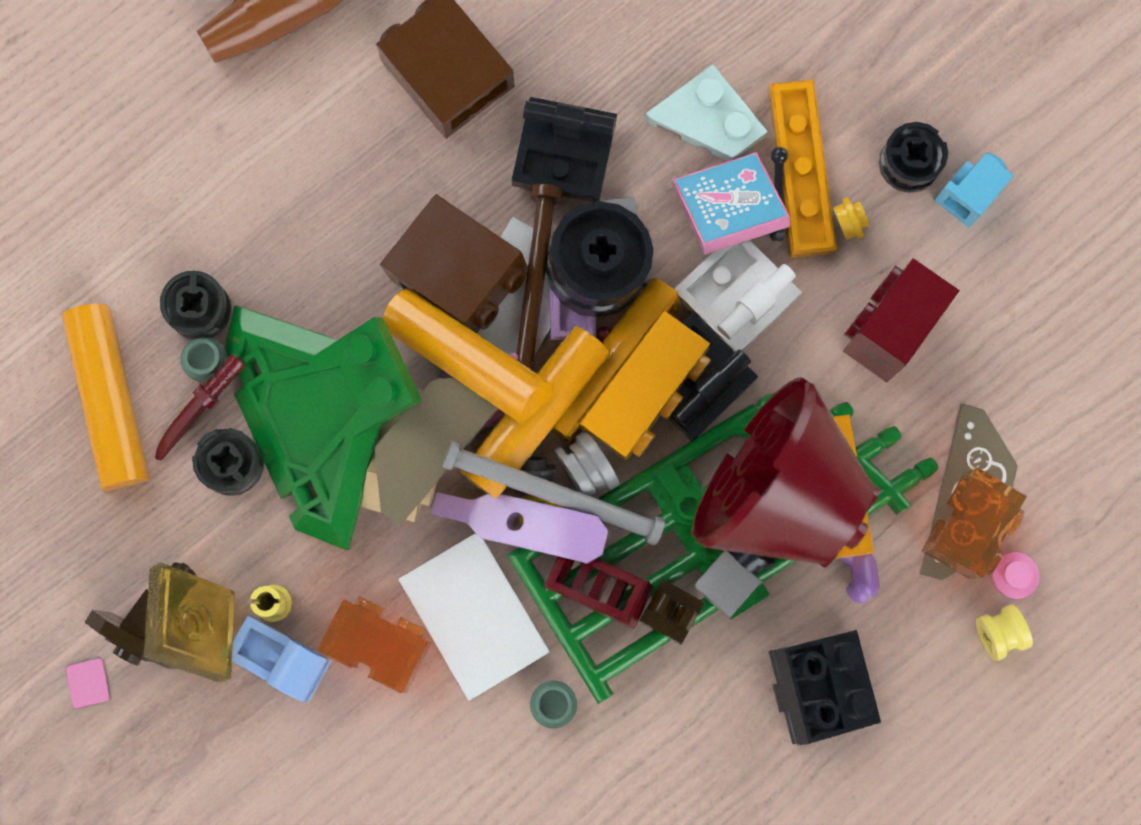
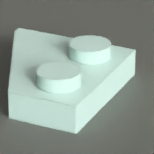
[645,65,768,161]

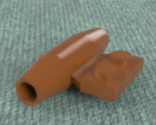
[197,0,344,63]

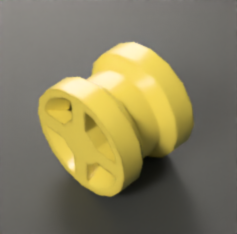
[975,604,1033,661]

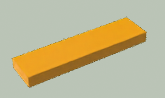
[768,79,836,258]

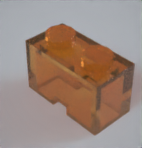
[921,468,1027,579]
[317,596,432,694]

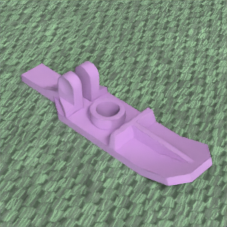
[430,492,608,564]

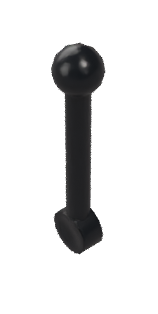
[770,147,789,241]

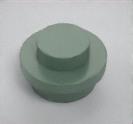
[181,336,228,382]
[530,680,577,728]

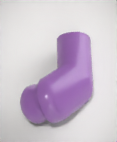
[840,554,880,603]

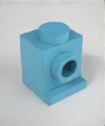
[934,153,1014,228]

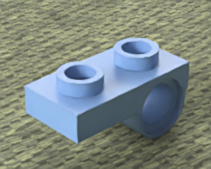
[224,615,332,703]

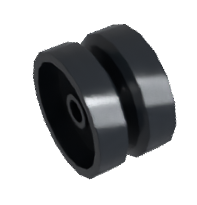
[546,201,654,318]

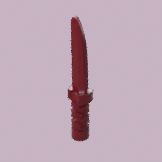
[155,353,246,460]

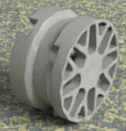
[554,430,620,498]

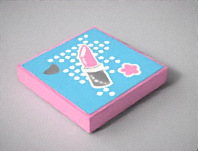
[673,152,790,255]

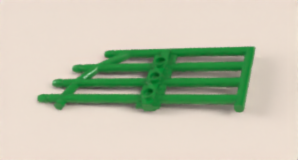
[507,393,939,704]

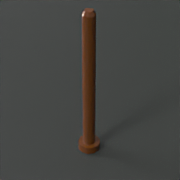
[516,184,563,370]

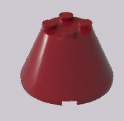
[691,377,880,568]

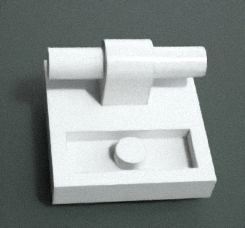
[674,240,802,353]

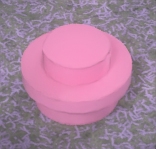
[991,552,1040,599]

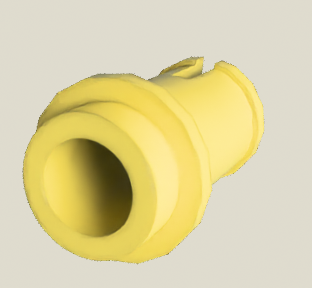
[250,585,292,622]

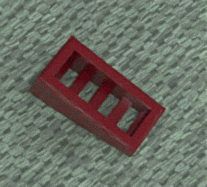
[543,556,653,629]

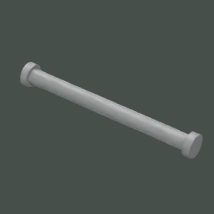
[442,440,665,545]

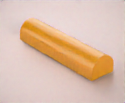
[550,278,680,446]
[383,289,553,425]
[62,304,150,493]
[460,326,611,499]

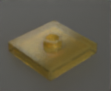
[144,562,235,683]

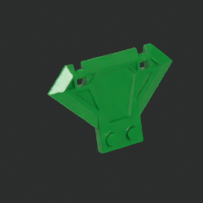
[224,305,422,550]

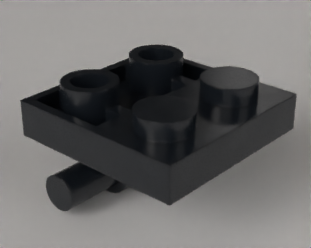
[511,97,617,202]
[669,312,758,441]
[769,630,881,746]

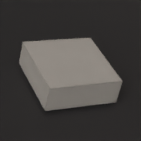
[693,550,761,618]

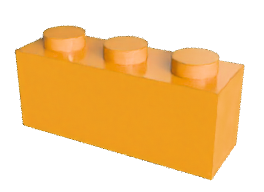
[580,310,711,461]

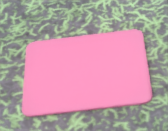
[66,658,110,709]

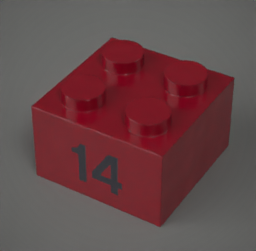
[843,258,960,382]

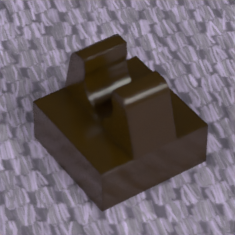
[639,579,705,645]

